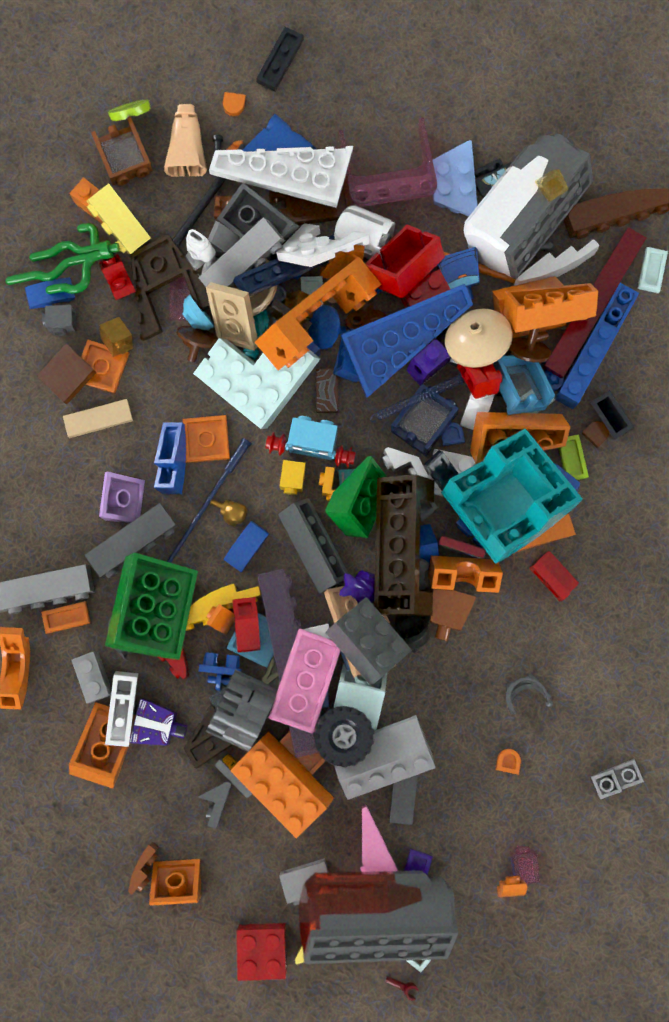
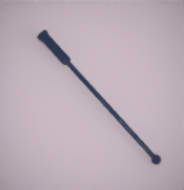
[167,438,252,563]

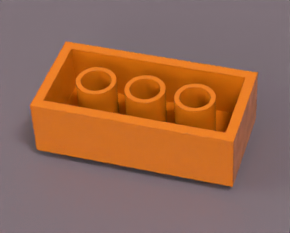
[230,731,334,838]

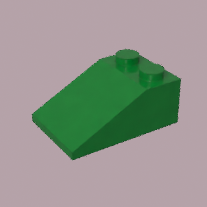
[325,456,387,538]

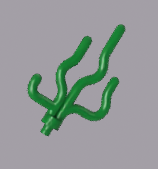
[5,223,120,294]

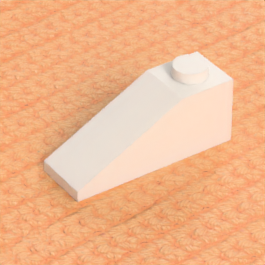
[105,671,139,747]

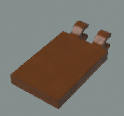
[269,176,351,225]

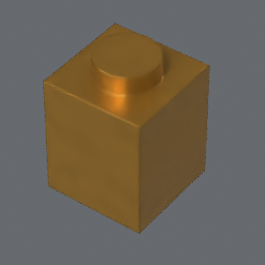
[99,317,133,357]

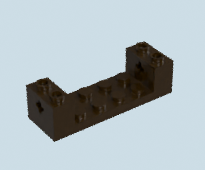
[374,474,435,616]

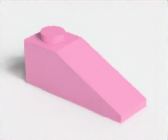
[360,805,398,885]

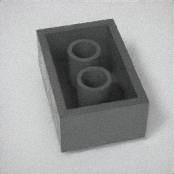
[217,182,299,261]
[325,597,412,686]

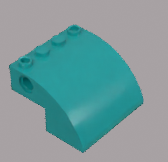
[441,428,583,564]

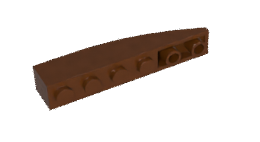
[563,189,669,239]

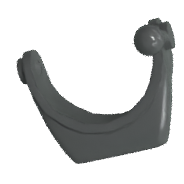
[506,674,553,715]

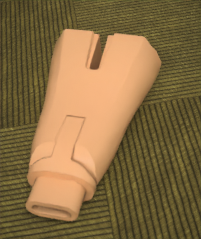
[164,104,207,177]

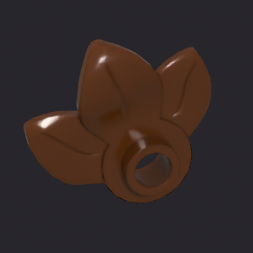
[345,301,387,330]

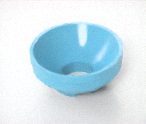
[182,294,215,330]

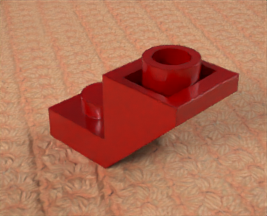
[99,254,136,300]
[232,597,260,653]

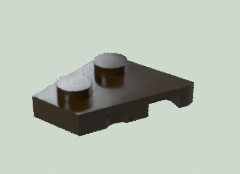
[183,705,233,769]

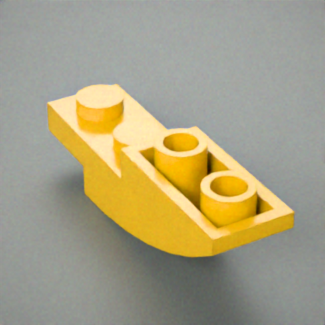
[186,584,262,631]

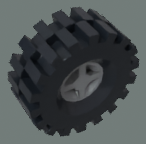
[314,706,374,767]

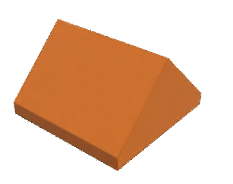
[149,859,201,905]

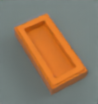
[41,601,91,634]

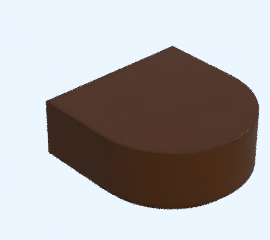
[581,421,609,448]

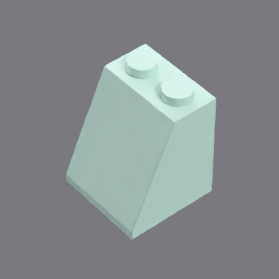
[333,663,387,735]

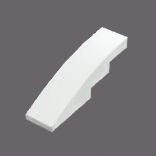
[514,239,599,286]

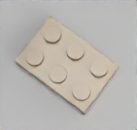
[206,282,258,351]

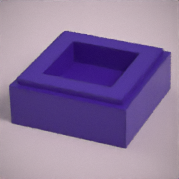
[404,848,433,875]

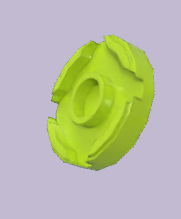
[108,100,151,121]

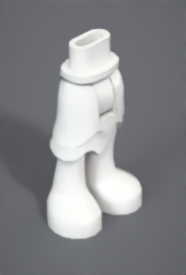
[186,229,218,274]

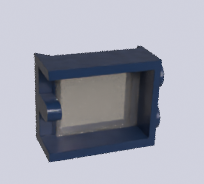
[391,384,459,457]

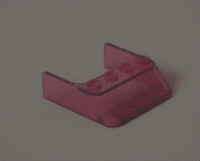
[339,118,437,207]

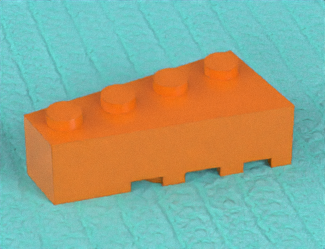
[504,283,598,333]
[470,412,570,464]

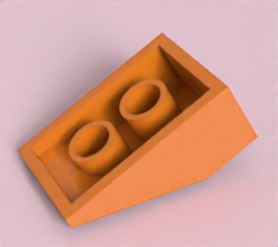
[69,702,136,788]

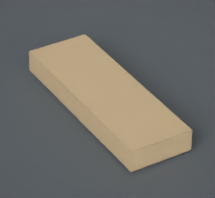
[63,399,133,438]

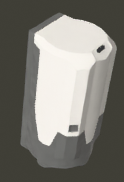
[463,134,593,280]

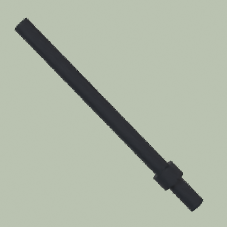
[173,144,246,246]

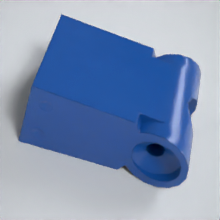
[243,114,316,192]

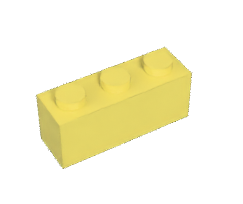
[87,183,151,254]

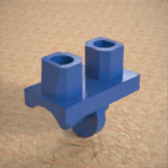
[199,652,242,691]

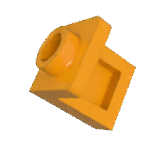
[319,467,335,501]

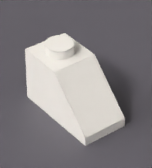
[460,393,495,430]

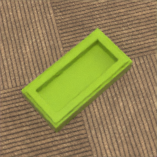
[558,435,589,480]

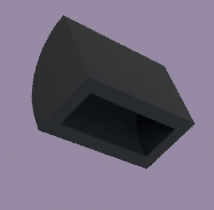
[590,390,634,440]

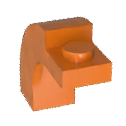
[0,627,30,710]

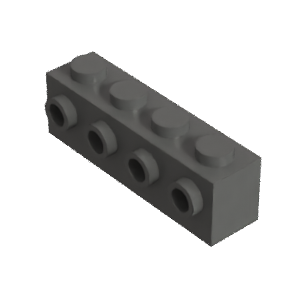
[278,498,349,594]
[85,503,178,579]

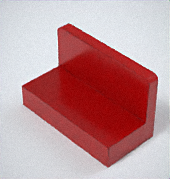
[529,551,579,602]

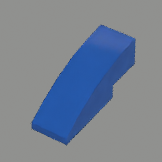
[154,422,186,494]

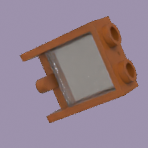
[91,117,153,186]

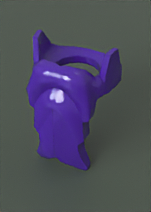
[339,570,375,603]

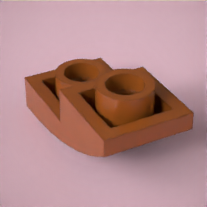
[128,842,159,895]

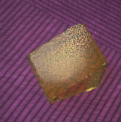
[535,169,569,202]

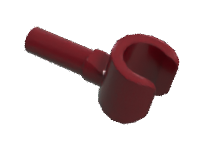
[385,976,419,1001]

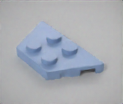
[430,140,477,216]

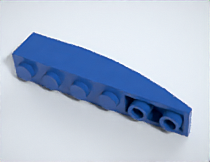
[554,283,639,409]

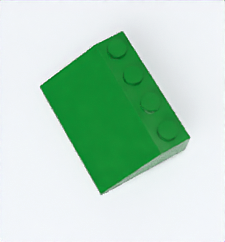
[105,552,198,660]

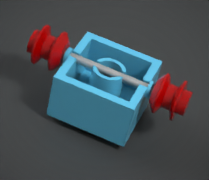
[265,416,356,469]

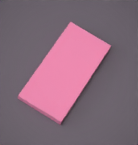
[268,628,341,734]

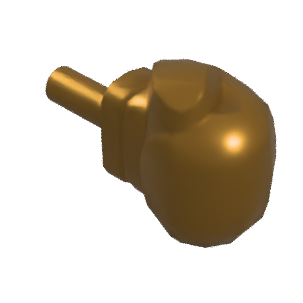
[210,499,248,527]

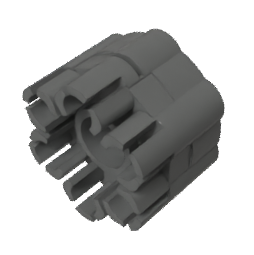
[206,669,278,752]

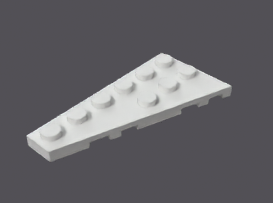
[209,146,353,208]

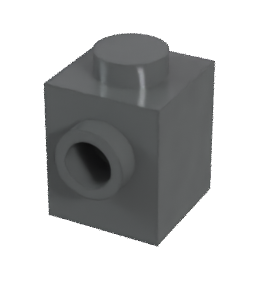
[42,305,76,336]

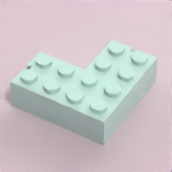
[193,338,320,429]

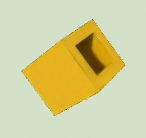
[280,460,306,495]

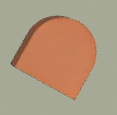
[223,92,246,116]
[495,749,521,775]

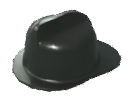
[394,616,431,653]

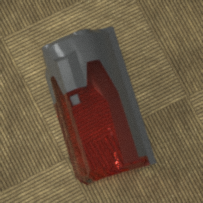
[299,871,459,964]

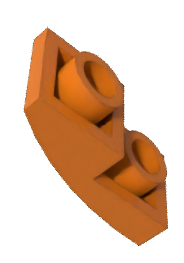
[206,604,235,635]
[497,876,527,897]

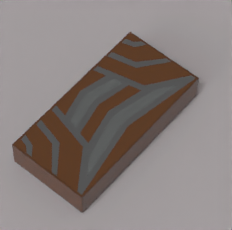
[316,369,338,413]

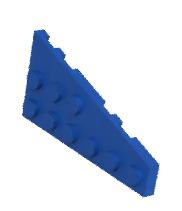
[341,284,473,398]

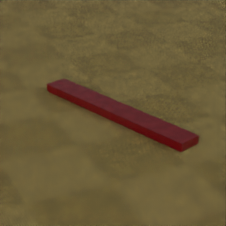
[543,227,646,379]

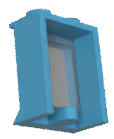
[493,355,555,415]

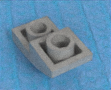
[591,759,644,799]

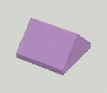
[99,472,145,523]

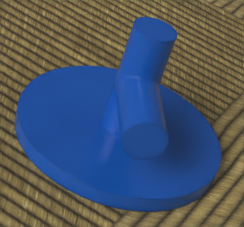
[309,305,346,349]

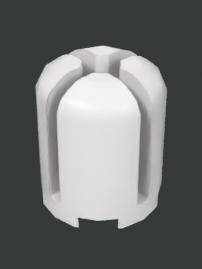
[334,205,395,259]

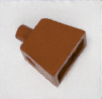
[429,589,476,642]

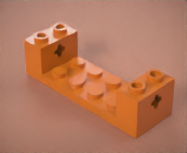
[255,256,381,371]

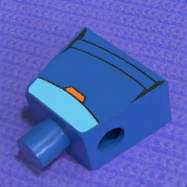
[437,247,480,300]

